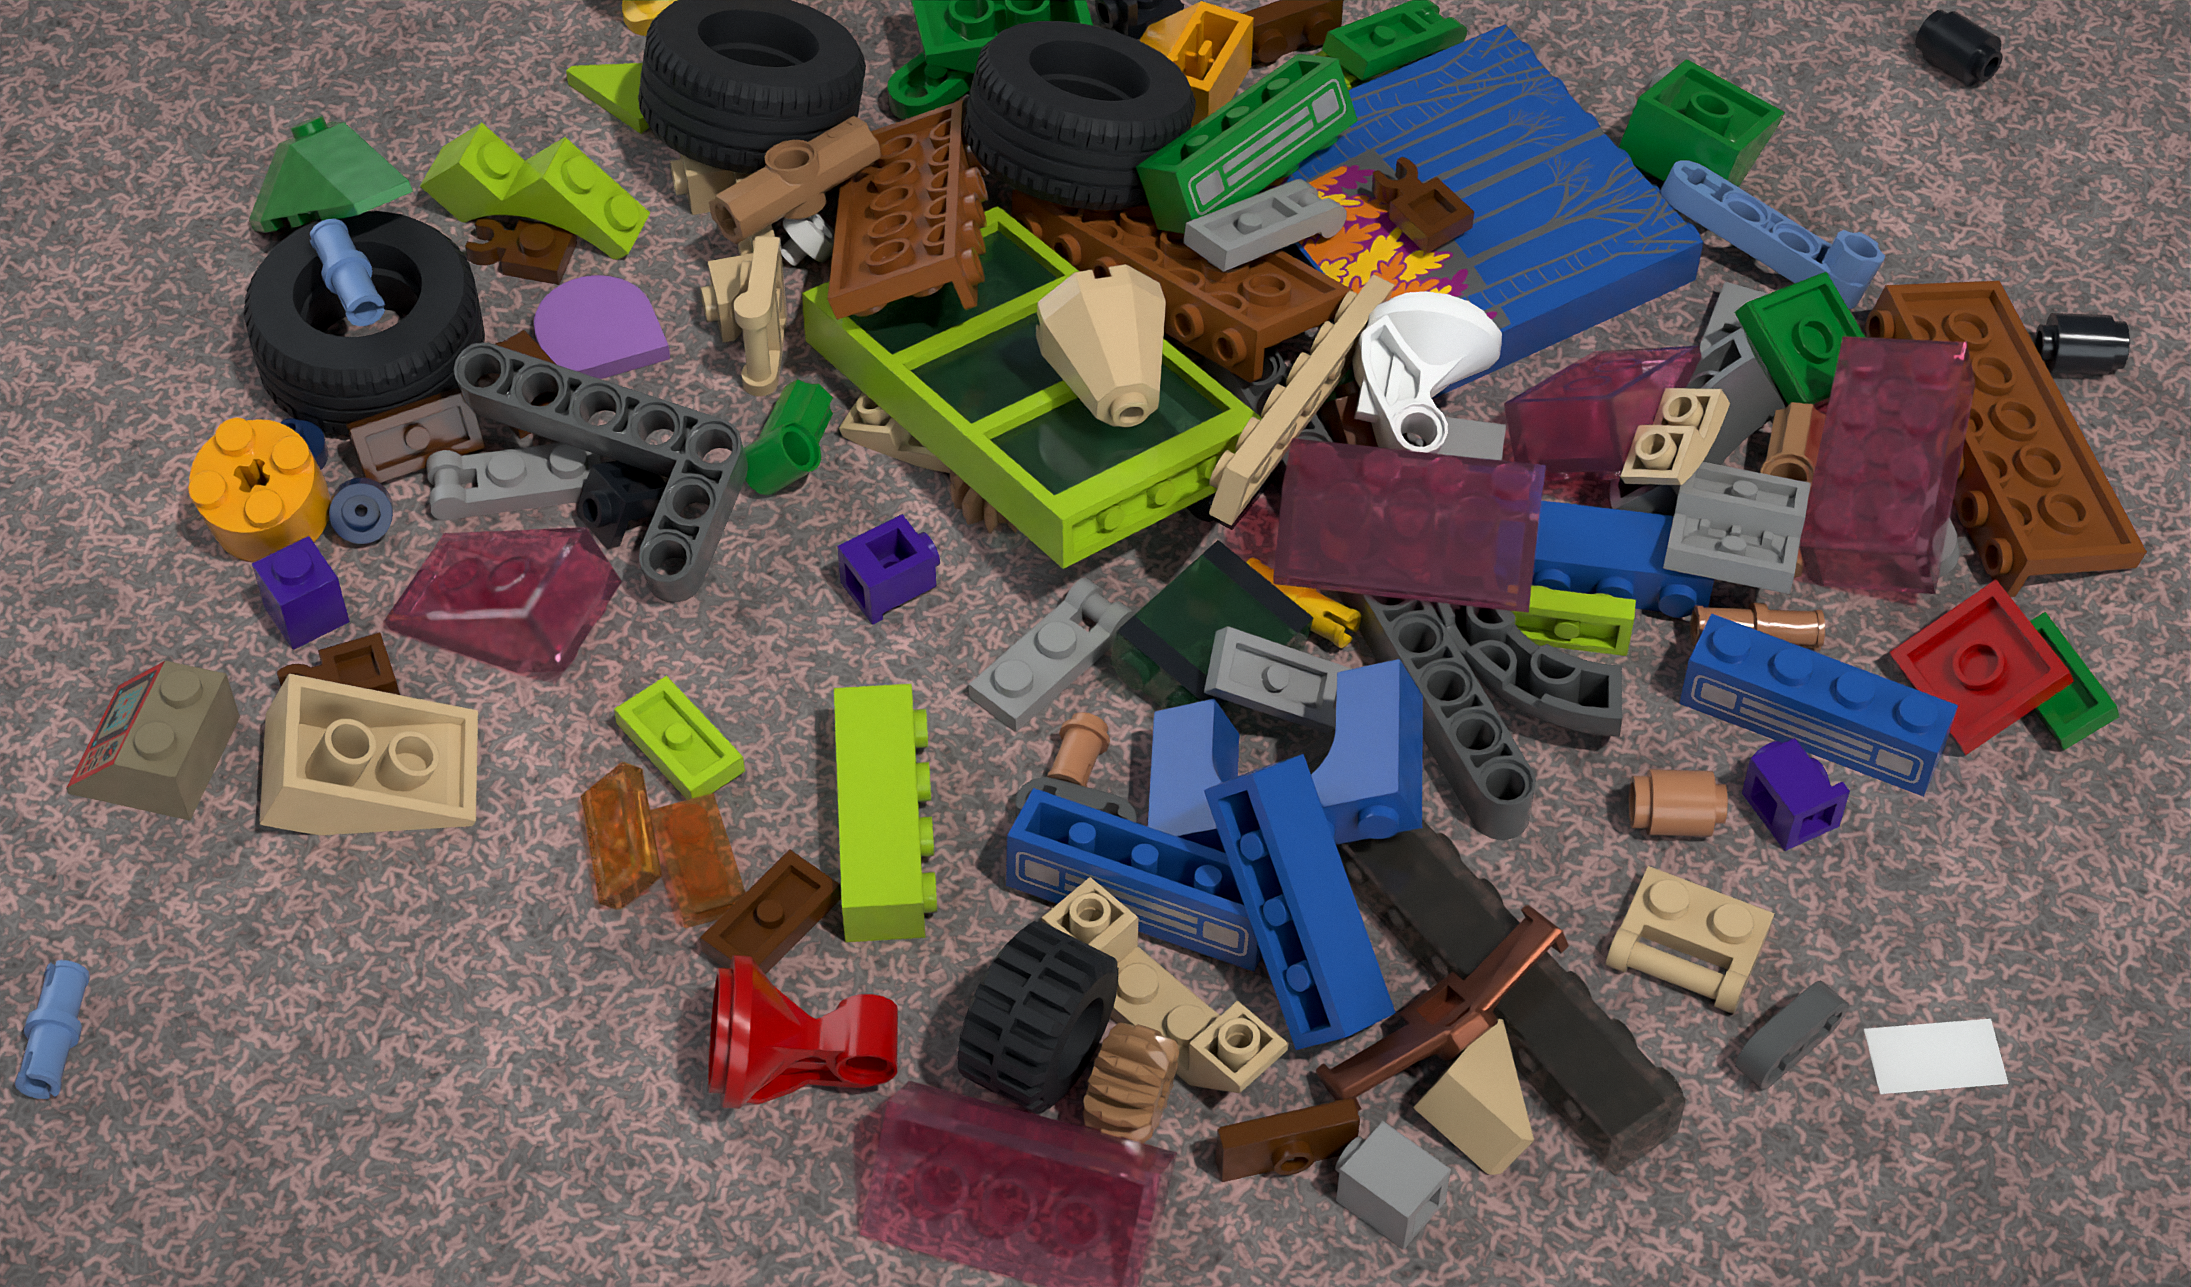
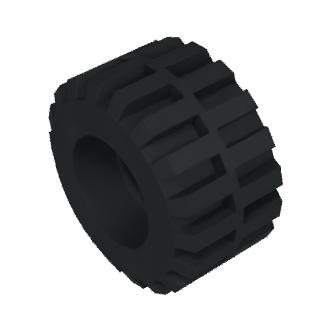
[957,920,1119,1114]

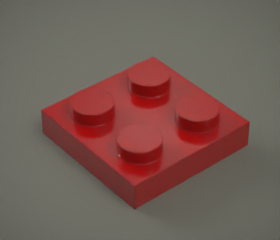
[1889,579,2074,756]

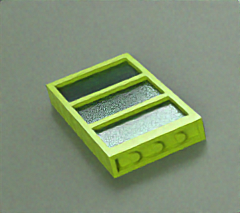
[802,206,1262,569]

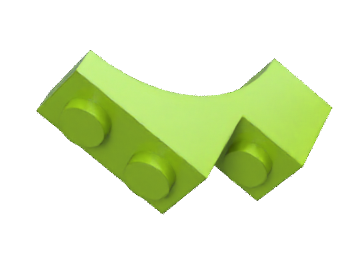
[420,122,650,260]

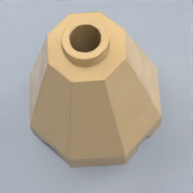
[1036,264,1166,427]

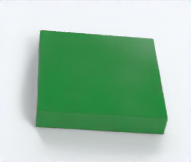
[1734,272,1886,408]

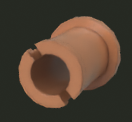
[1047,712,1110,787]

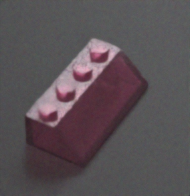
[1273,438,1546,613]
[860,1081,1177,1287]

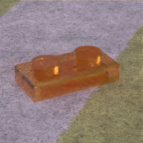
[580,761,662,910]
[650,793,746,929]

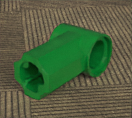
[744,379,833,496]

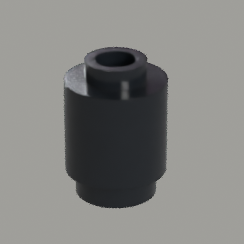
[1915,10,2003,87]
[2034,313,2130,375]

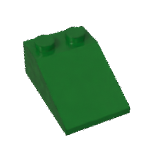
[911,0,1093,73]

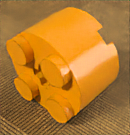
[188,417,331,562]

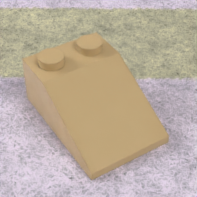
[260,674,478,835]

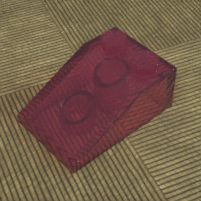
[1504,345,1702,481]
[384,527,622,673]

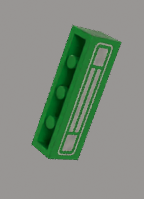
[1136,54,1358,234]

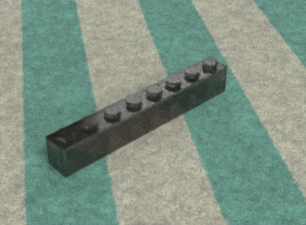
[1284,728,1687,1176]

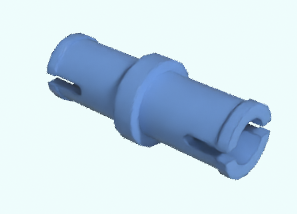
[310,219,385,326]
[15,960,90,1099]

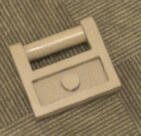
[734,236,787,397]
[1605,866,1775,1014]

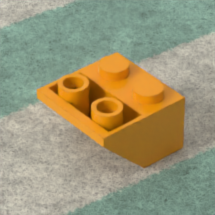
[1139,1,1254,128]

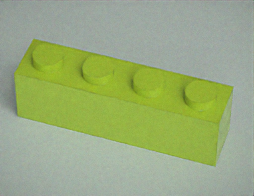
[834,684,938,943]

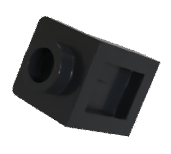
[1095,0,1184,40]
[576,460,669,549]

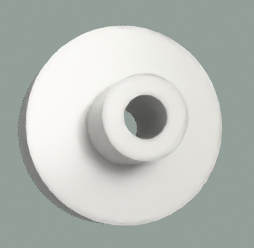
[781,214,835,266]

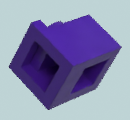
[837,514,940,625]
[1742,738,1850,851]

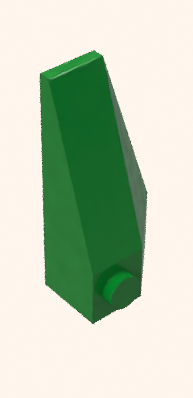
[249,115,413,233]

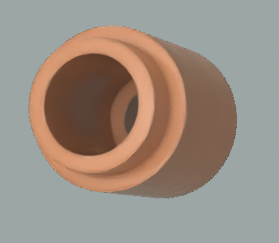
[1629,769,1728,837]

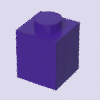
[252,536,350,650]

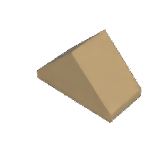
[1413,1019,1534,1175]

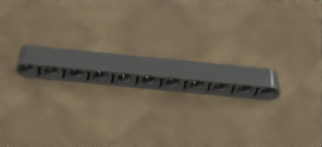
[1202,346,1536,840]

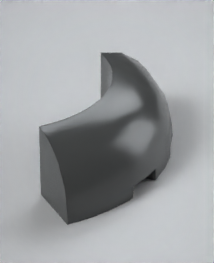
[1610,328,1786,516]
[1429,555,1622,737]

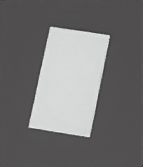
[1864,1019,2009,1094]

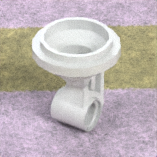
[1352,291,1502,478]

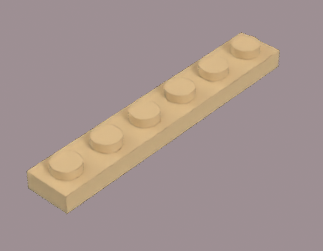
[1209,274,1395,525]

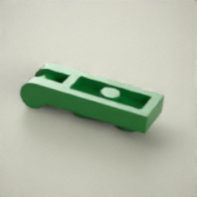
[1322,0,1468,80]

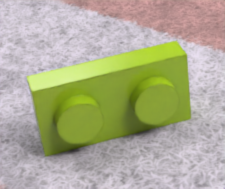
[1506,584,1636,656]
[614,675,745,806]

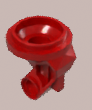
[708,955,898,1109]

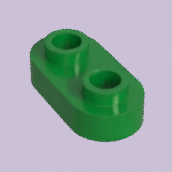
[887,51,974,120]

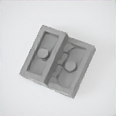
[1663,462,1811,594]

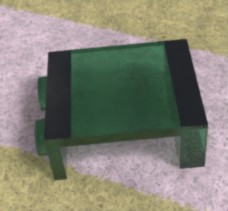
[1110,540,1314,710]

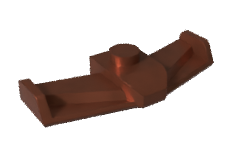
[1316,905,1569,1112]

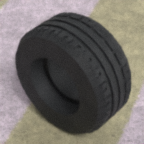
[638,0,866,174]
[963,21,1196,210]
[244,211,485,436]

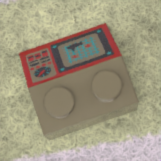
[67,660,240,821]

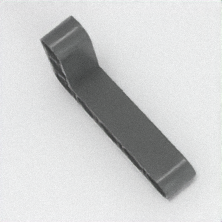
[454,342,748,603]

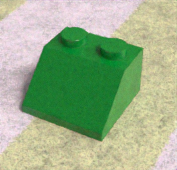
[1618,59,1785,187]

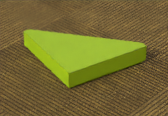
[566,63,649,134]

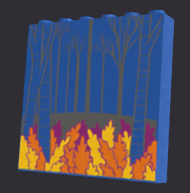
[1259,24,1703,399]

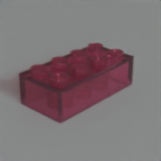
[1799,336,1975,594]

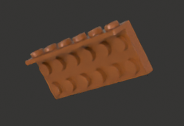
[827,100,989,320]
[1011,189,1353,383]
[1865,281,2147,597]

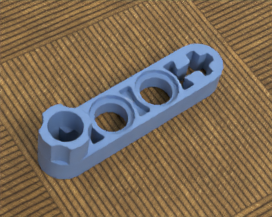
[1660,160,1885,309]

